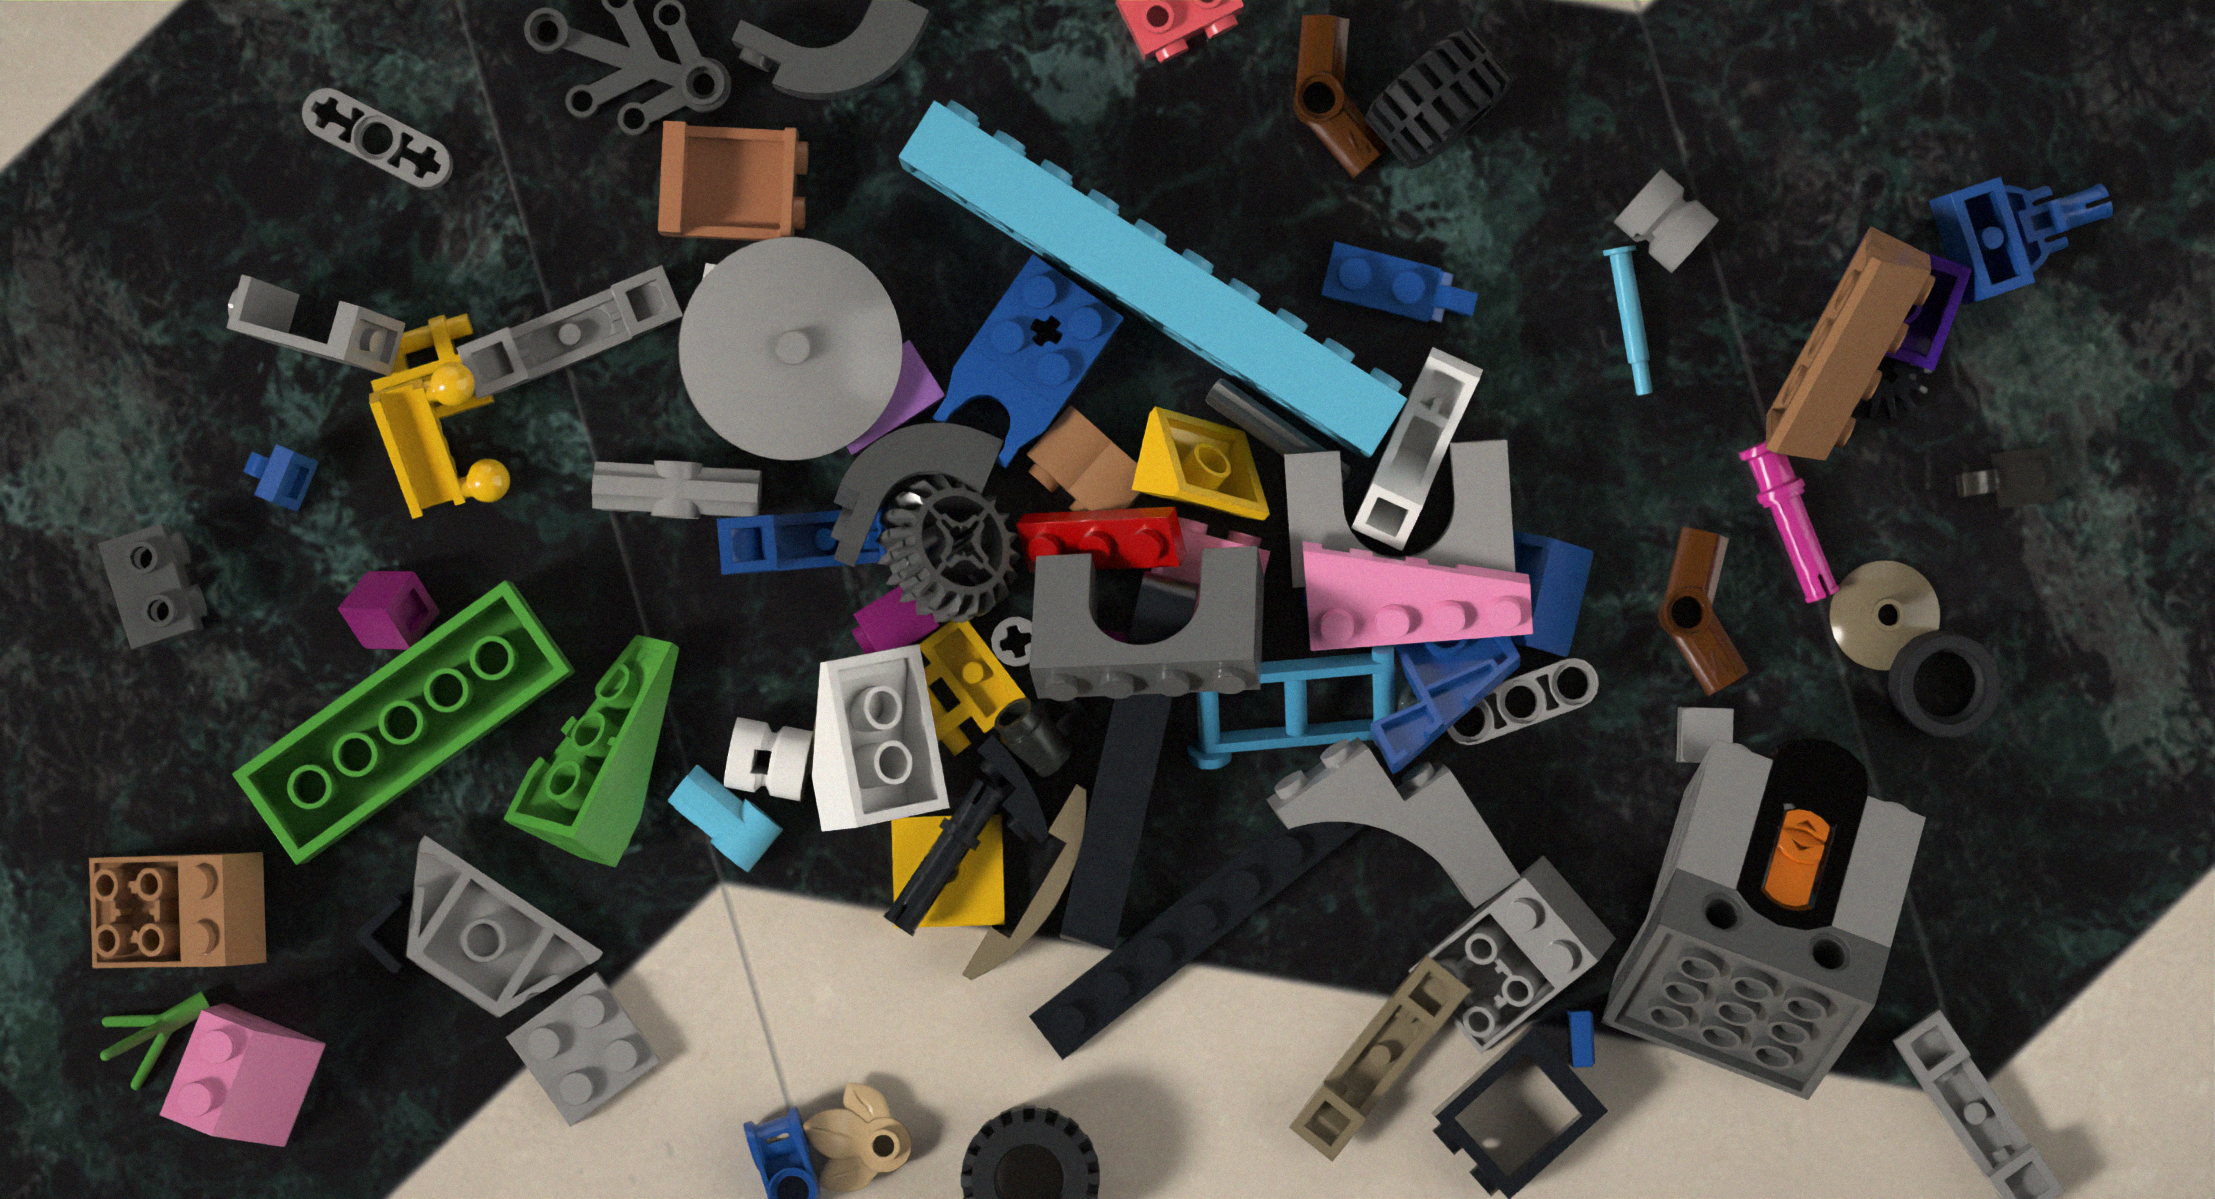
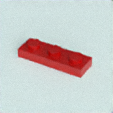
[1016,507,1187,573]

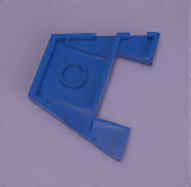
[1300,588,1520,774]

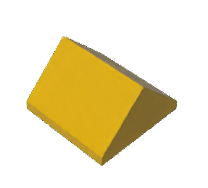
[1131,406,1270,521]

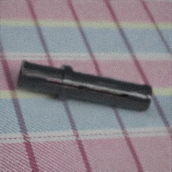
[883,778,1006,936]

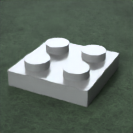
[506,971,662,1127]

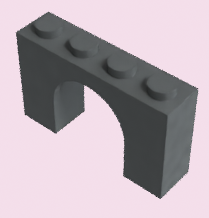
[1029,546,1264,701]

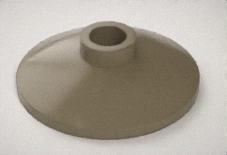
[1829,561,1940,670]

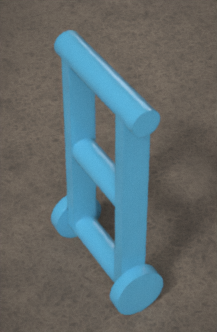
[1187,645,1395,769]

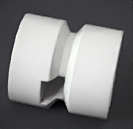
[724,717,813,802]

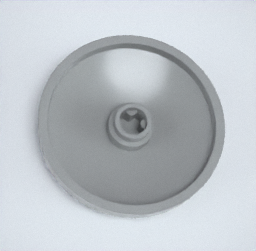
[678,237,902,460]

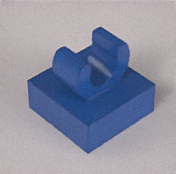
[243,444,319,512]

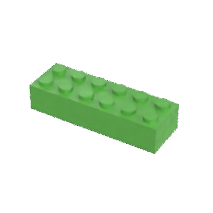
[232,580,576,865]

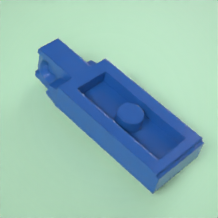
[1321,242,1478,323]

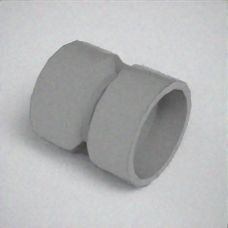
[1614,168,1719,273]

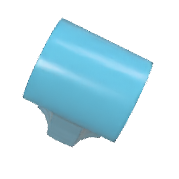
[667,765,783,872]

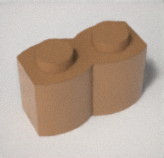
[1026,405,1142,511]

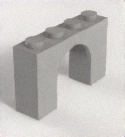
[1284,439,1515,597]

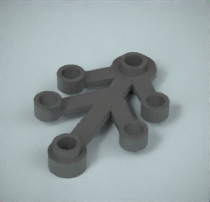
[524,0,732,137]

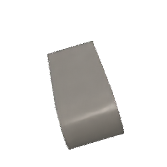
[1445,658,1599,745]

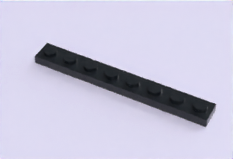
[1029,746,1403,1060]

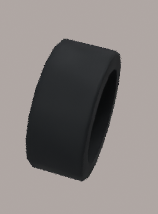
[1888,631,2000,738]

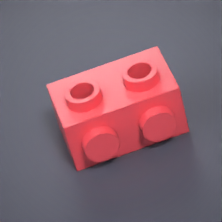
[1116,0,1244,63]

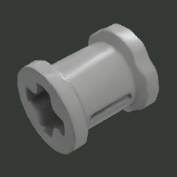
[991,617,1032,667]

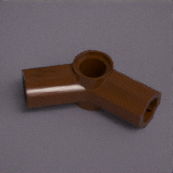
[1293,14,1390,179]
[1658,527,1749,696]

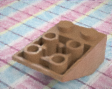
[89,852,266,968]

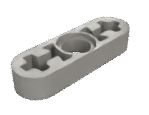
[302,88,453,190]

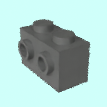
[98,523,207,650]

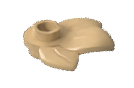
[803,1083,912,1192]

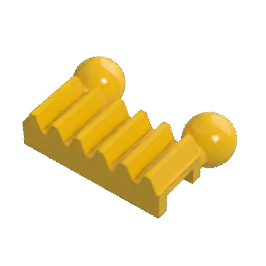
[369,362,510,519]

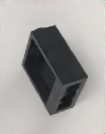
[1432,1025,1608,1199]

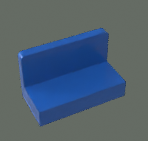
[1510,530,1593,657]

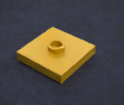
[891,814,1005,928]

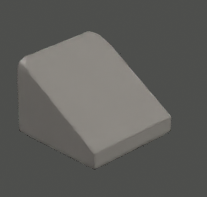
[1676,707,1734,763]

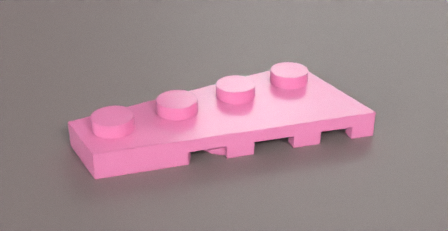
[1302,541,1533,651]

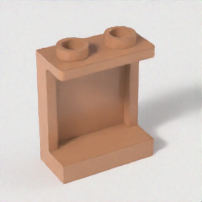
[658,121,809,241]

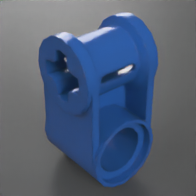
[743,1106,821,1199]

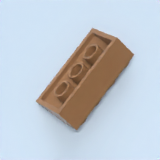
[1766,226,1935,461]

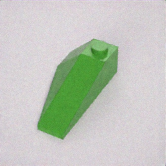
[504,635,679,867]

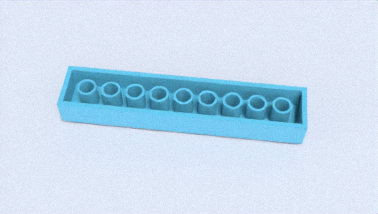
[898,100,1407,461]

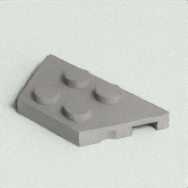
[405,835,603,1018]

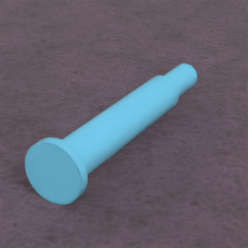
[1603,245,1653,395]

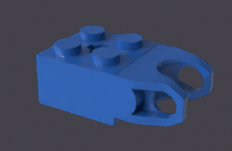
[933,254,1124,470]

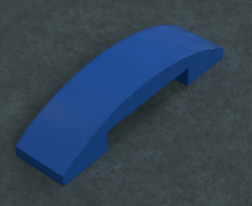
[717,505,890,575]

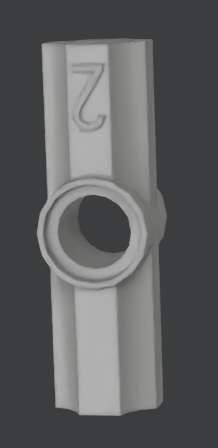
[592,461,762,519]

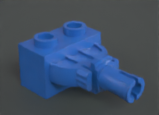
[1929,177,2113,305]

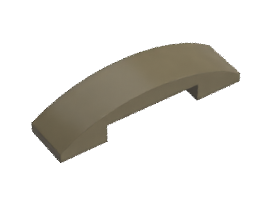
[962,784,1087,980]
[1289,954,1471,1162]

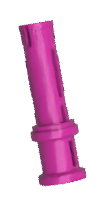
[1739,440,1840,603]

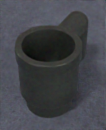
[994,697,1088,780]

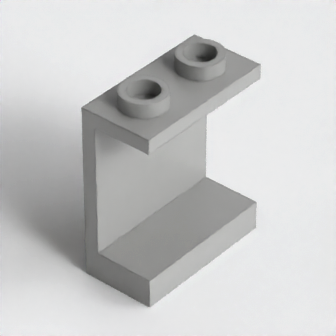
[226,275,406,376]

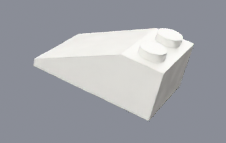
[812,644,950,832]

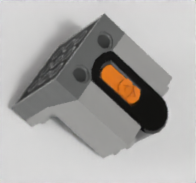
[1600,736,1926,1100]

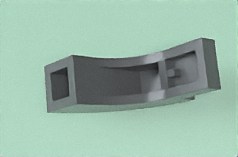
[731,0,931,100]
[830,423,1004,567]

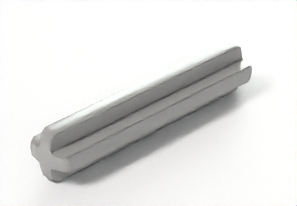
[1206,378,1351,485]

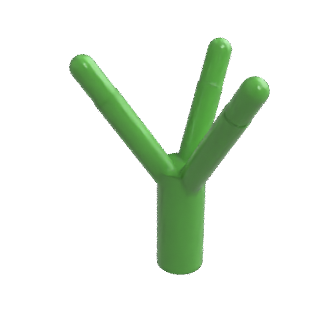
[100,991,210,1090]

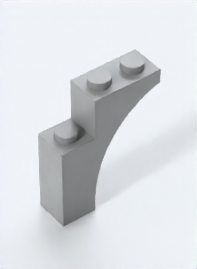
[1266,737,1520,908]

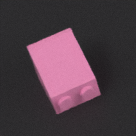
[160,1003,326,1147]

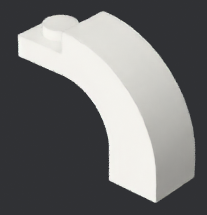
[1351,347,1483,551]

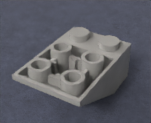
[1409,855,1616,1054]

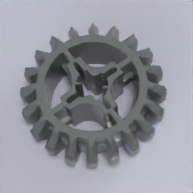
[875,474,1021,624]

